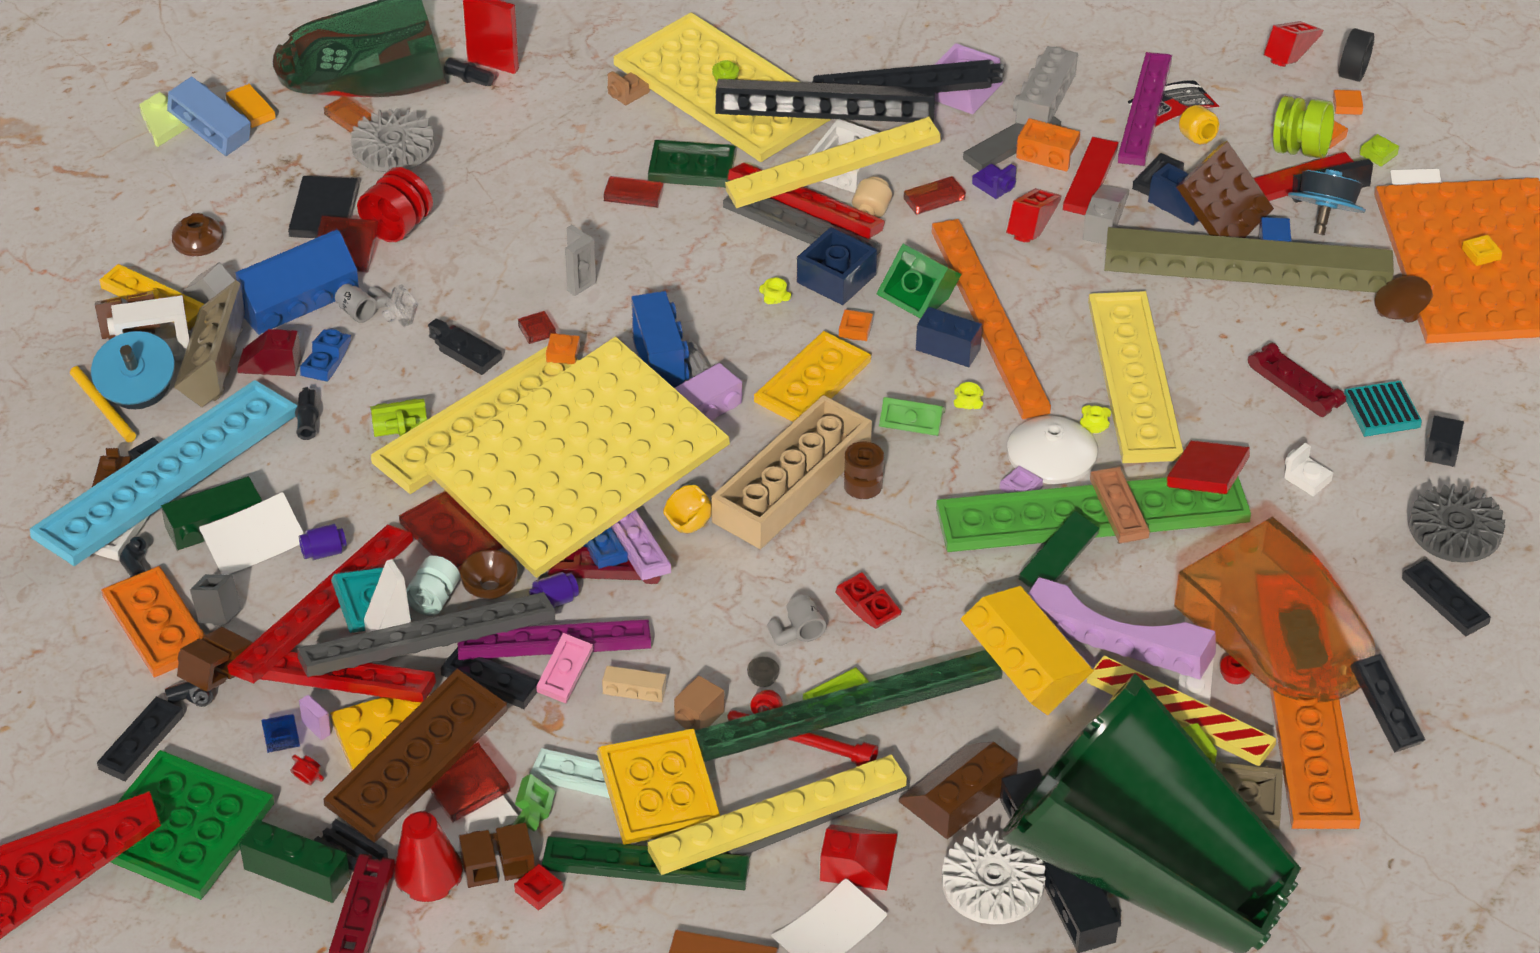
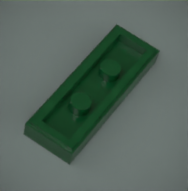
[1018,511,1100,589]

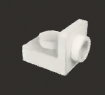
[1284,443,1333,496]

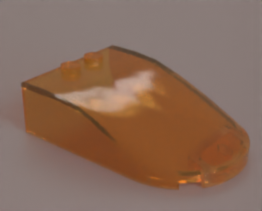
[1174,516,1376,702]

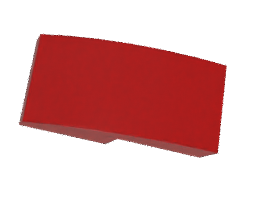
[835,572,902,629]

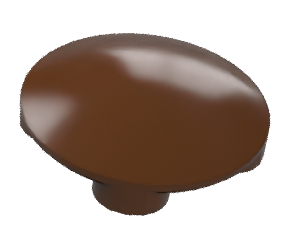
[1375,276,1433,323]

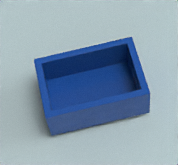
[631,291,689,388]

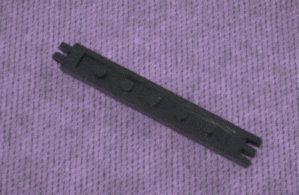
[812,60,1004,93]

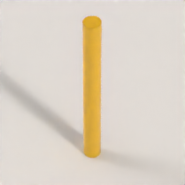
[70,366,136,442]

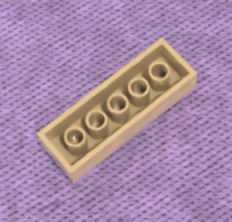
[711,395,872,550]

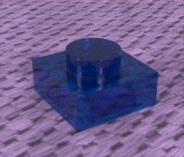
[261,714,300,753]

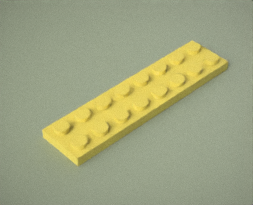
[1088,291,1183,463]
[371,346,579,494]

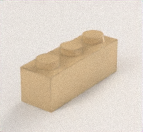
[602,666,666,703]

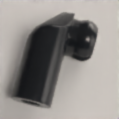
[120,537,147,577]
[165,681,213,707]

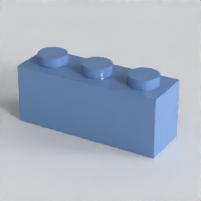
[167,76,251,156]

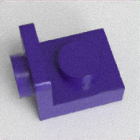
[972,164,1016,199]

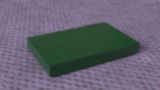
[648,140,736,188]

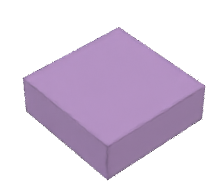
[1000,466,1043,493]
[299,695,331,740]

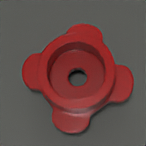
[290,755,324,786]

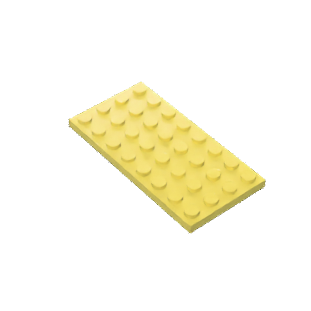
[613,12,831,162]

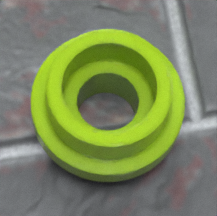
[712,60,739,82]

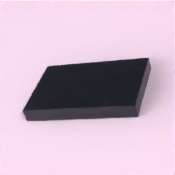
[288,176,358,240]

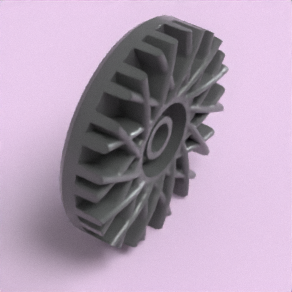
[1409,484,1505,563]

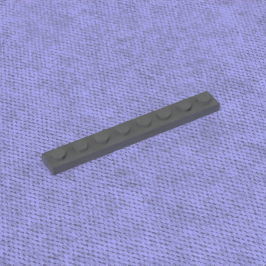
[297,592,555,677]

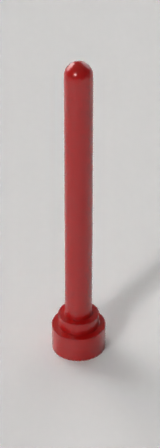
[727,710,878,767]

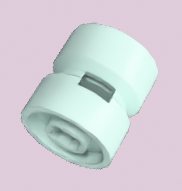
[406,556,460,616]

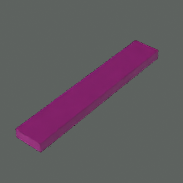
[1118,52,1172,166]
[457,620,651,660]

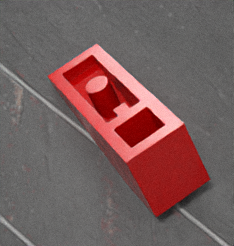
[1264,21,1324,67]
[1006,188,1062,242]

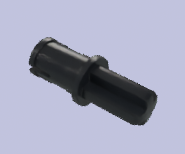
[444,57,494,86]
[295,387,319,440]

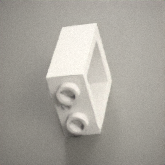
[808,119,882,193]
[107,295,190,361]

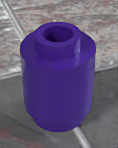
[298,523,347,561]
[529,572,579,608]

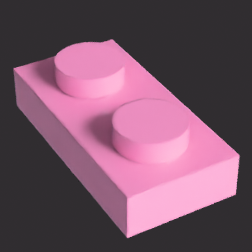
[536,633,593,703]

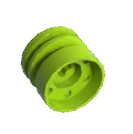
[1273,96,1334,158]

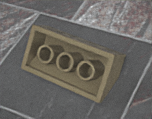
[174,280,245,407]

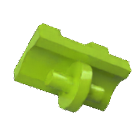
[370,398,427,437]

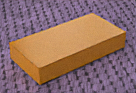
[225,84,276,128]

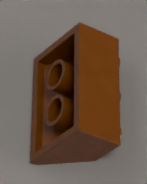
[899,741,1018,840]

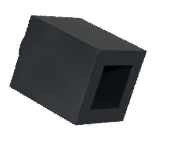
[1425,415,1464,467]

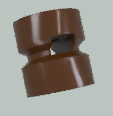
[844,441,884,499]

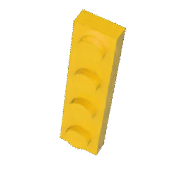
[99,264,204,330]

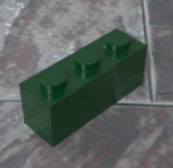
[161,476,262,551]
[240,819,350,903]

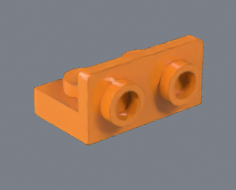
[1016,118,1080,171]

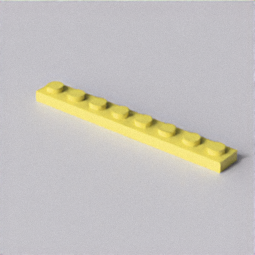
[725,117,940,208]
[647,754,907,875]

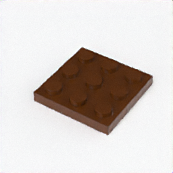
[1176,141,1274,238]

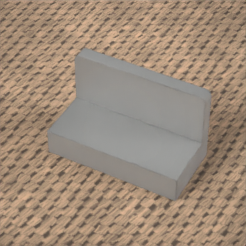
[565,225,596,296]

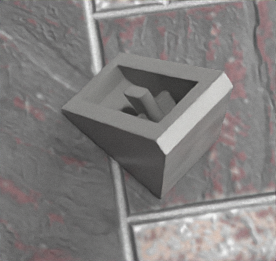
[183,262,235,304]

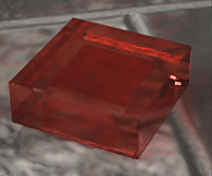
[518,311,556,344]

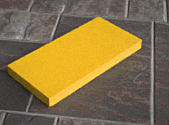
[754,331,871,422]

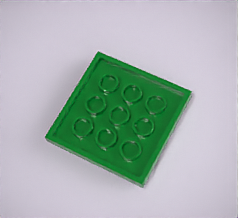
[110,750,275,900]

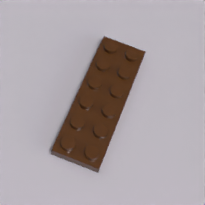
[323,669,507,843]

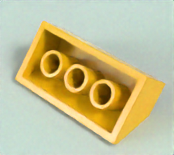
[961,586,1094,716]

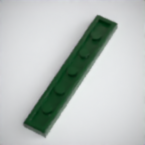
[542,836,750,890]

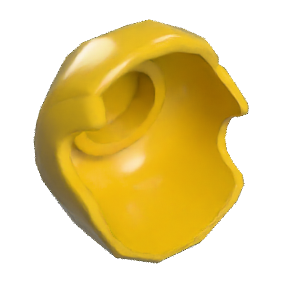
[663,485,712,534]

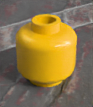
[1179,105,1220,145]

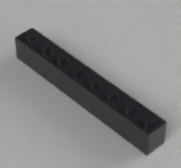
[715,79,935,122]

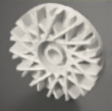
[942,831,1045,924]

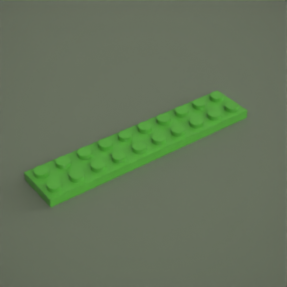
[936,477,1251,552]

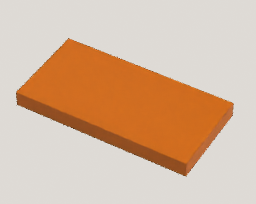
[101,566,205,678]

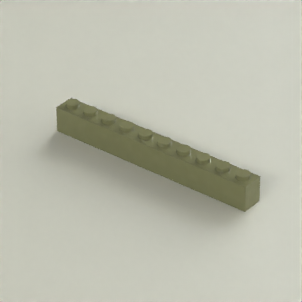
[1104,227,1394,293]

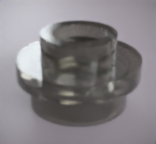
[747,657,779,687]

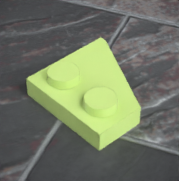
[139,92,189,147]

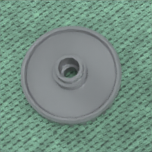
[351,108,434,172]

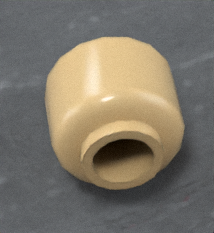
[852,177,892,218]

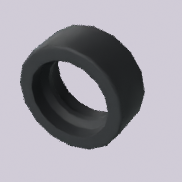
[1339,28,1375,82]

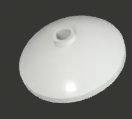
[1007,416,1098,484]

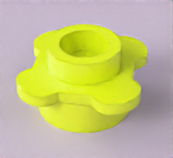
[759,278,791,304]
[954,382,984,409]
[1080,405,1111,433]

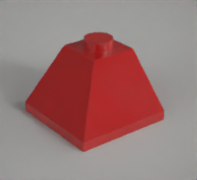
[820,824,898,891]

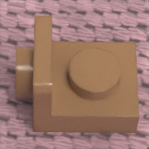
[607,71,650,106]

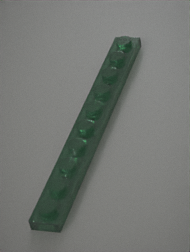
[695,650,1003,762]

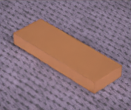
[1090,467,1150,544]

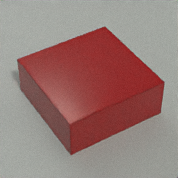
[514,864,563,911]

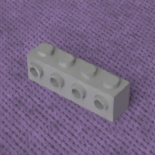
[1013,46,1078,125]

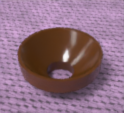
[172,213,224,256]
[460,550,518,600]

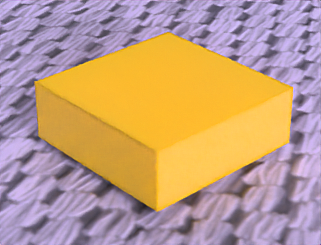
[1462,235,1502,266]

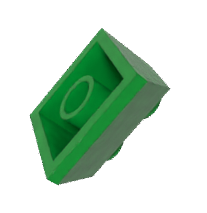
[876,244,962,319]

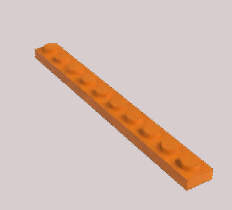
[931,219,1051,419]

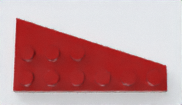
[0,791,161,939]

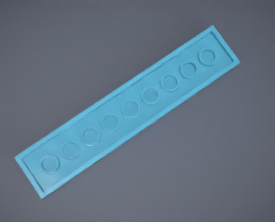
[30,380,298,566]

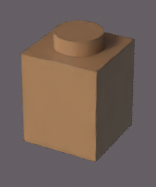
[674,675,724,735]

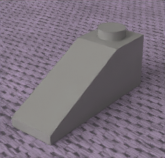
[1083,184,1130,245]

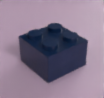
[797,227,877,305]

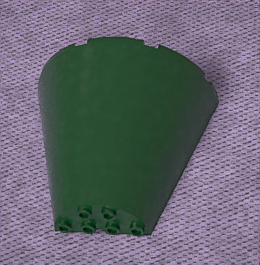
[1000,674,1301,953]

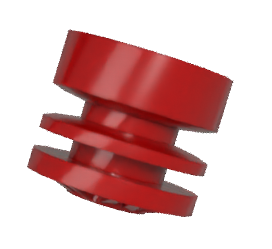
[357,167,433,242]

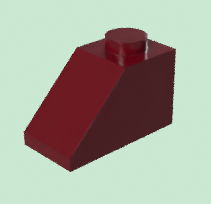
[237,329,301,376]

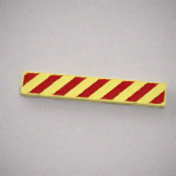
[1087,655,1276,767]

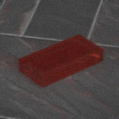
[604,176,664,208]
[903,176,966,215]

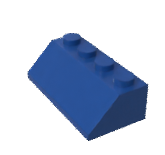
[235,229,359,335]

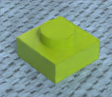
[1359,134,1399,167]

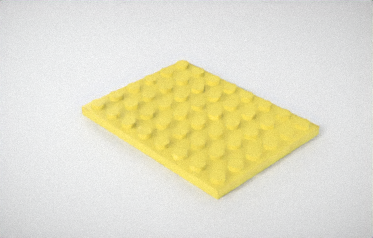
[424,336,730,578]

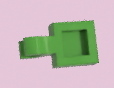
[513,773,555,831]

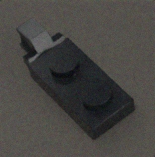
[428,318,502,375]

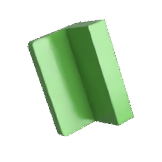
[879,397,946,436]

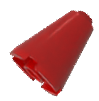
[394,811,463,902]

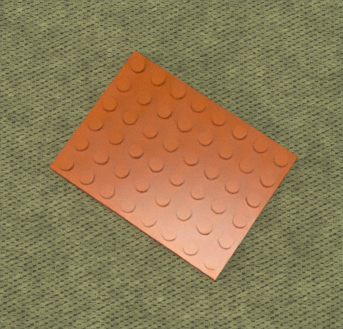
[1374,178,1540,344]

